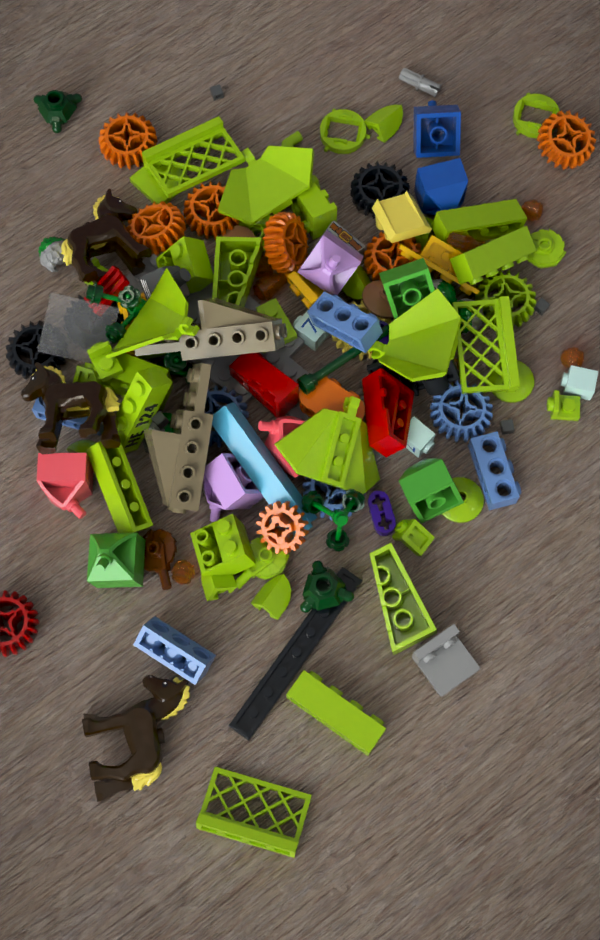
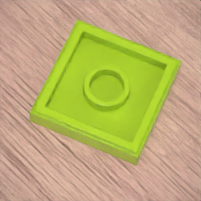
[129,165,190,204]

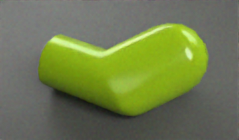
[281,131,303,147]

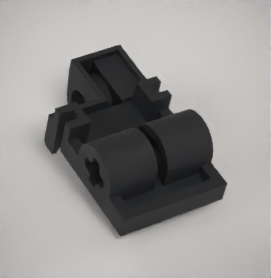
[367,359,460,396]

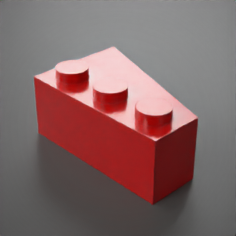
[229,352,299,418]
[362,368,414,457]

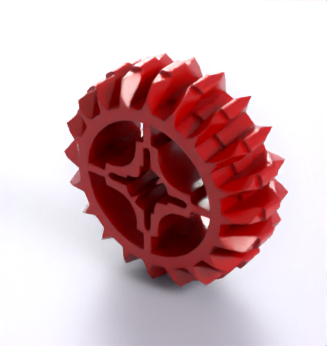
[0,590,40,657]

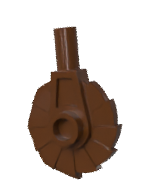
[143,529,177,590]

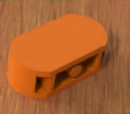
[299,377,365,422]

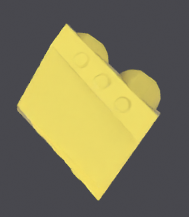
[372,190,432,243]

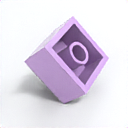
[298,230,364,296]
[203,453,264,522]

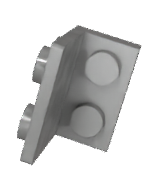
[412,624,480,697]

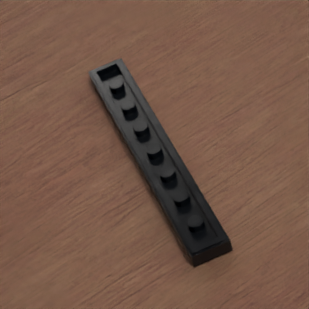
[229,567,362,741]

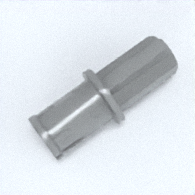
[399,68,442,98]

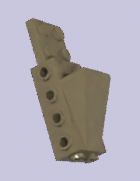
[134,298,287,361]
[144,363,213,514]

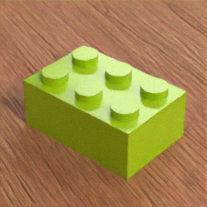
[93,349,173,411]

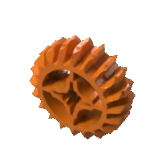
[536,110,597,170]
[98,111,158,170]
[183,181,239,240]
[126,201,187,257]
[262,212,309,274]
[364,232,421,281]

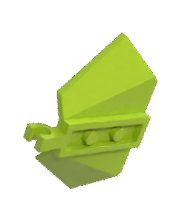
[218,145,314,225]
[105,268,200,359]
[369,288,462,382]
[274,396,380,494]

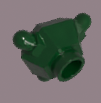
[33,90,82,133]
[300,560,354,613]

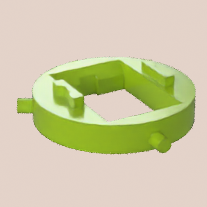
[513,93,560,138]
[320,109,370,154]

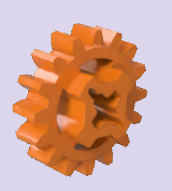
[256,501,309,554]

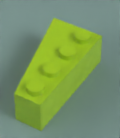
[291,175,337,240]
[212,236,263,307]
[369,543,437,655]

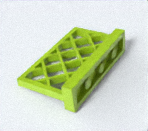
[142,116,245,198]
[451,296,520,394]
[196,767,312,858]

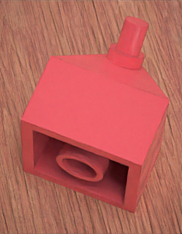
[258,416,305,478]
[37,453,94,519]

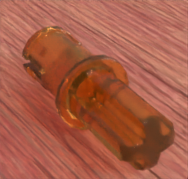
[446,232,486,253]

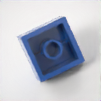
[413,100,461,158]
[414,158,469,215]

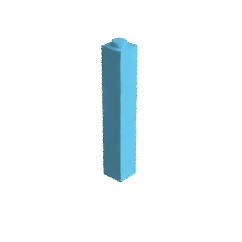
[212,402,317,535]

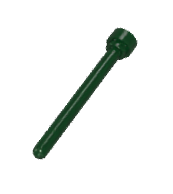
[297,325,389,395]

